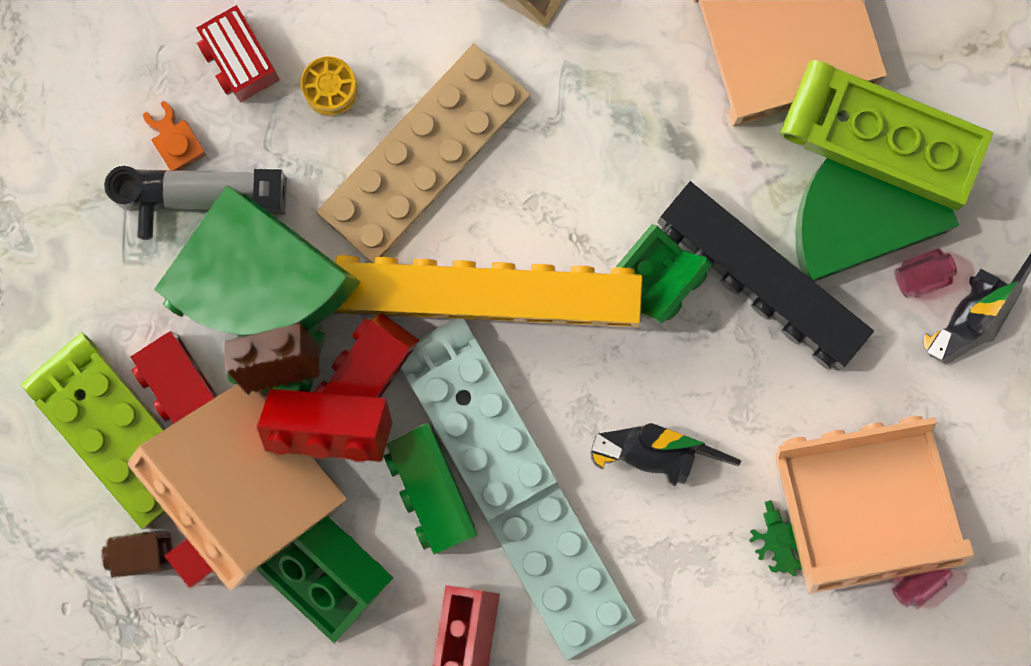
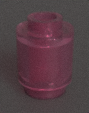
[894,248,957,298]
[891,568,953,609]

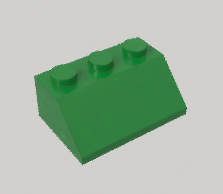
[384,423,479,555]
[255,516,393,643]

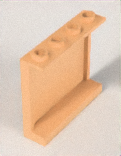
[694,0,887,126]
[127,384,347,591]
[775,416,974,594]

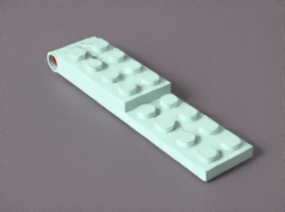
[401,319,635,661]

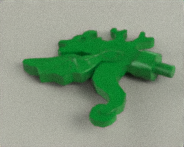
[749,500,802,577]

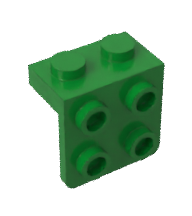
[616,224,712,323]

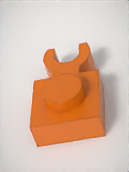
[143,101,207,171]

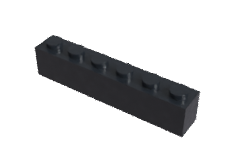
[657,181,874,371]

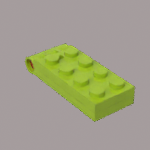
[780,60,994,211]
[21,332,167,529]

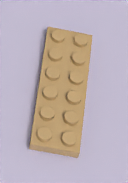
[316,43,530,263]

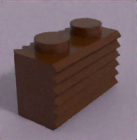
[224,323,320,395]
[102,530,174,578]

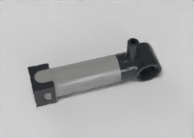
[104,166,287,240]

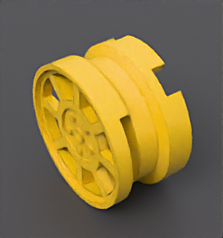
[301,56,358,117]

